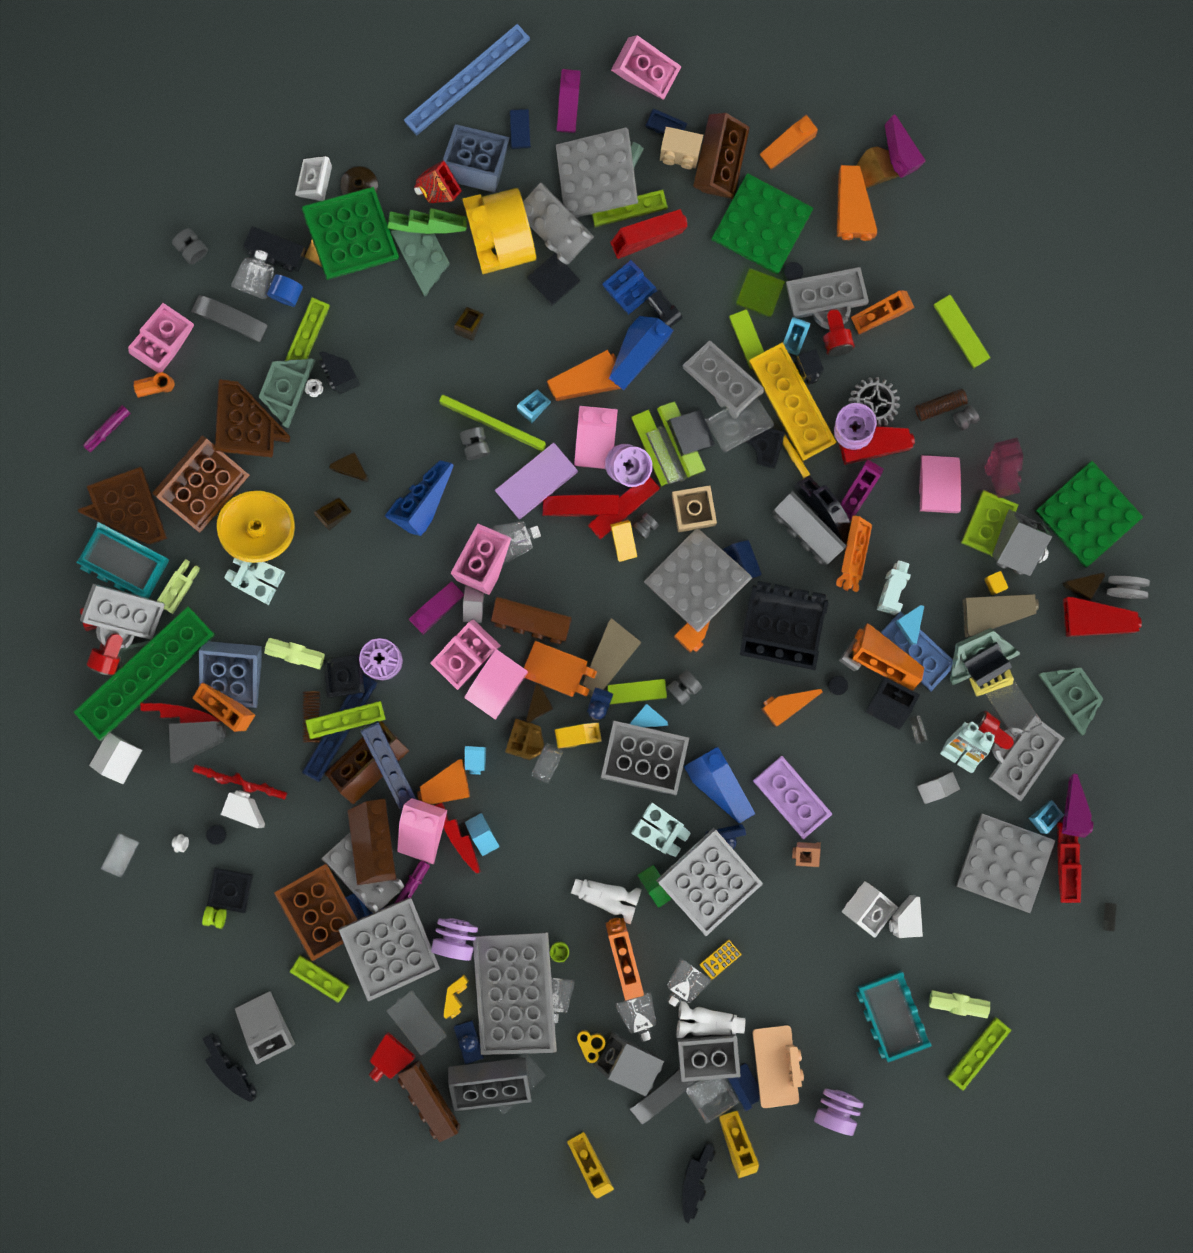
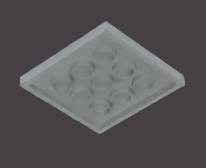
[556,128,638,217]
[644,529,752,632]
[956,814,1055,913]
[656,828,763,936]
[338,897,440,1001]

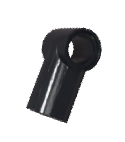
[647,289,683,328]

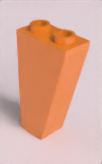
[837,165,877,241]
[547,350,621,401]
[852,623,925,691]
[605,918,644,1001]

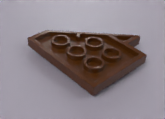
[214,379,290,458]
[77,467,167,545]

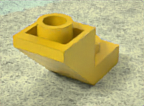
[555,723,602,749]
[444,975,469,1019]

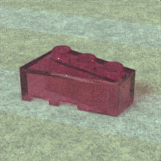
[985,438,1023,498]

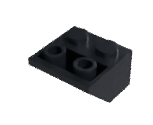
[318,351,360,394]
[865,677,920,730]

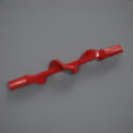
[193,764,287,800]

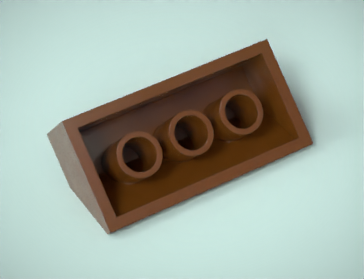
[693,113,750,199]
[491,597,572,645]
[325,721,409,805]
[348,799,396,885]
[398,1060,461,1142]

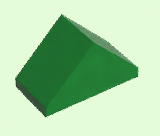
[637,865,672,908]

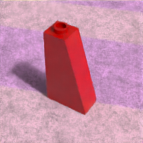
[610,209,688,259]
[839,425,915,465]
[1063,597,1142,637]

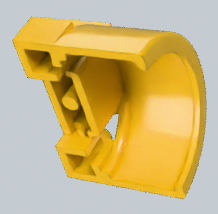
[463,188,537,274]

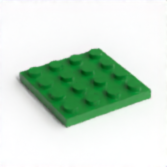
[712,173,814,275]
[302,187,399,280]
[1035,461,1143,568]

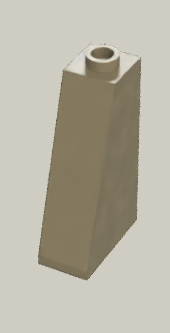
[962,594,1039,638]
[583,618,641,697]

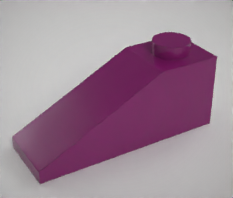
[557,69,581,133]
[885,114,925,178]
[840,459,884,521]
[409,581,464,635]
[1062,774,1094,838]

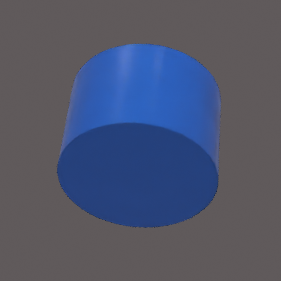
[267,274,303,307]

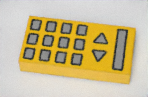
[699,939,741,979]

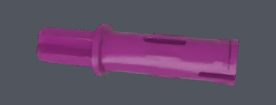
[83,405,131,452]
[394,860,430,904]

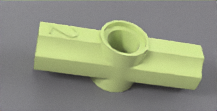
[264,638,325,670]
[929,990,990,1018]

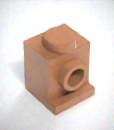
[792,842,821,867]

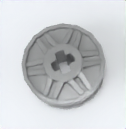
[1107,576,1150,599]

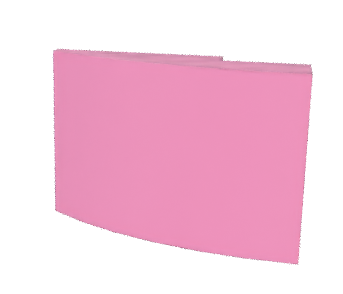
[128,303,194,373]
[919,455,961,513]
[430,619,501,690]
[464,649,528,720]

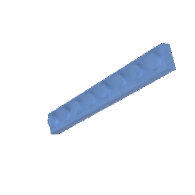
[404,24,530,136]

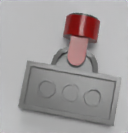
[786,267,869,356]
[80,584,165,676]
[972,711,1065,801]

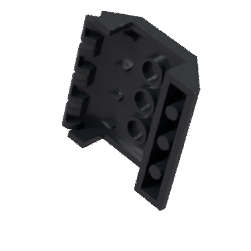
[739,581,829,670]

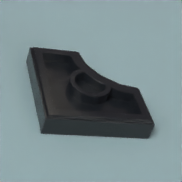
[743,423,785,469]

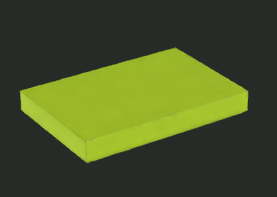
[961,490,1019,556]

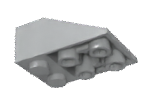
[235,991,295,1065]

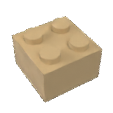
[660,127,703,169]
[671,486,717,532]

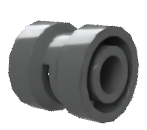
[953,405,980,431]
[632,513,659,539]

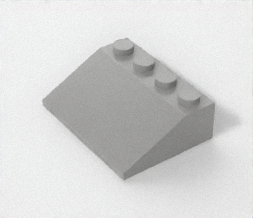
[600,721,689,796]

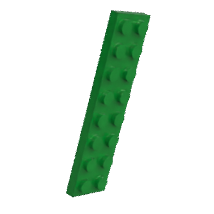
[74,606,215,741]

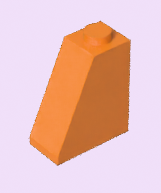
[417,759,470,805]

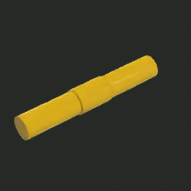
[783,434,810,478]

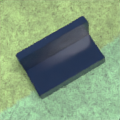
[722,540,762,578]
[728,1063,760,1111]

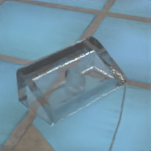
[101,834,139,877]

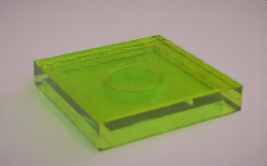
[736,268,785,317]

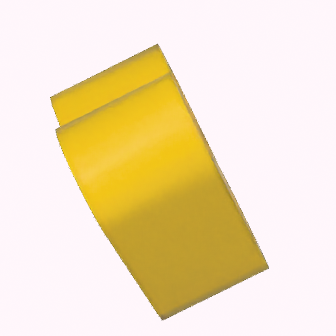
[577,1030,605,1063]

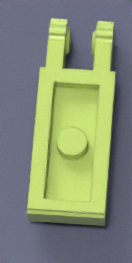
[157,559,200,614]

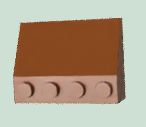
[152,435,250,533]
[274,864,357,962]

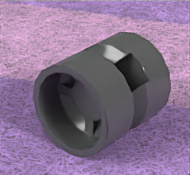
[172,228,208,264]
[460,427,490,460]
[666,669,703,706]

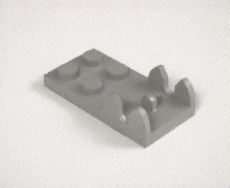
[523,183,594,264]
[683,340,764,419]
[322,833,404,913]

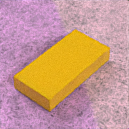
[611,520,637,562]

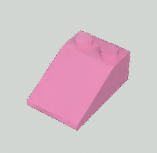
[611,35,681,100]
[574,406,618,469]
[451,524,511,595]
[397,798,447,864]

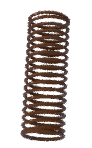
[915,388,968,422]
[303,691,320,742]

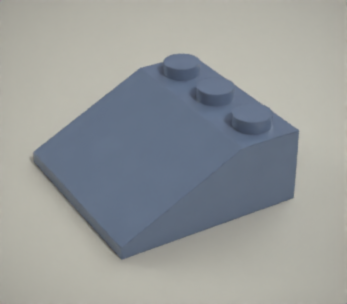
[442,124,510,192]
[199,641,262,708]

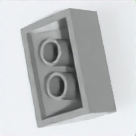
[677,1034,740,1082]

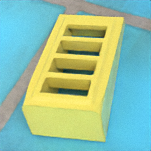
[969,669,1014,697]

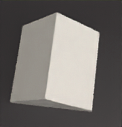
[295,156,332,201]
[89,732,143,784]

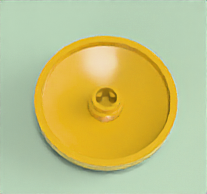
[217,491,295,563]

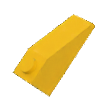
[719,1111,759,1178]
[567,1132,614,1199]

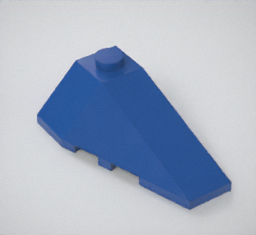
[609,316,674,390]
[385,460,454,536]
[683,747,755,823]

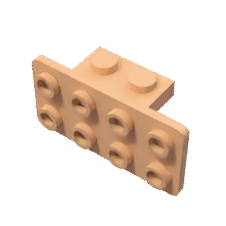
[752,1025,804,1108]

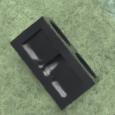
[794,349,824,385]

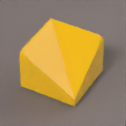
[984,571,1008,596]

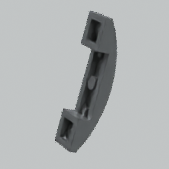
[191,295,268,343]
[630,1068,696,1124]

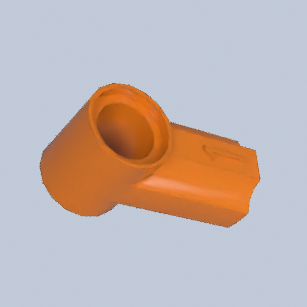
[134,372,175,398]

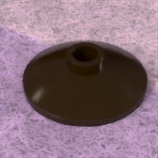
[340,166,378,195]

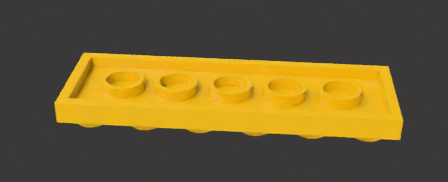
[748,342,837,461]

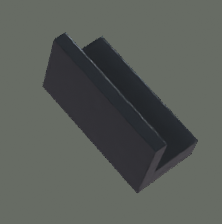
[963,642,1012,687]

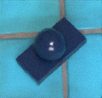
[587,687,613,720]
[705,824,746,850]
[454,1020,484,1064]

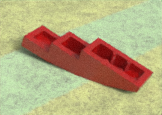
[588,477,660,540]
[543,495,619,517]
[140,703,222,723]
[435,803,481,874]
[1057,822,1082,903]

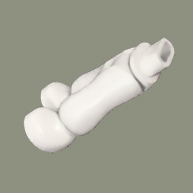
[571,879,642,924]
[676,1001,745,1038]

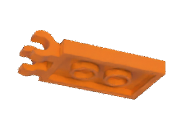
[836,516,872,592]
[524,641,597,697]

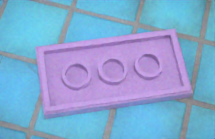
[495,443,578,520]
[753,756,832,839]

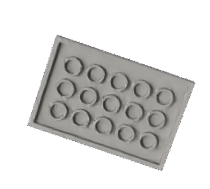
[473,933,557,1055]

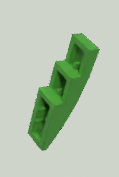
[387,208,467,234]

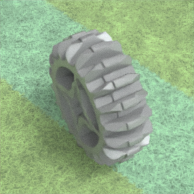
[848,377,900,427]

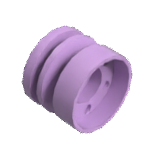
[834,403,877,450]
[605,444,652,487]
[359,638,403,681]
[431,918,478,961]
[814,1089,864,1136]

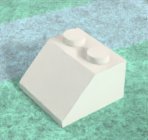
[221,790,265,828]
[842,881,898,938]
[889,895,923,938]

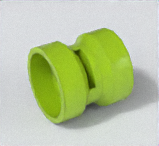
[202,906,227,929]
[550,942,569,962]

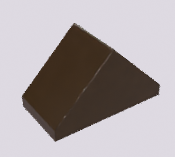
[454,307,484,341]
[329,452,368,482]
[314,497,352,531]
[1063,572,1105,600]
[526,684,553,723]

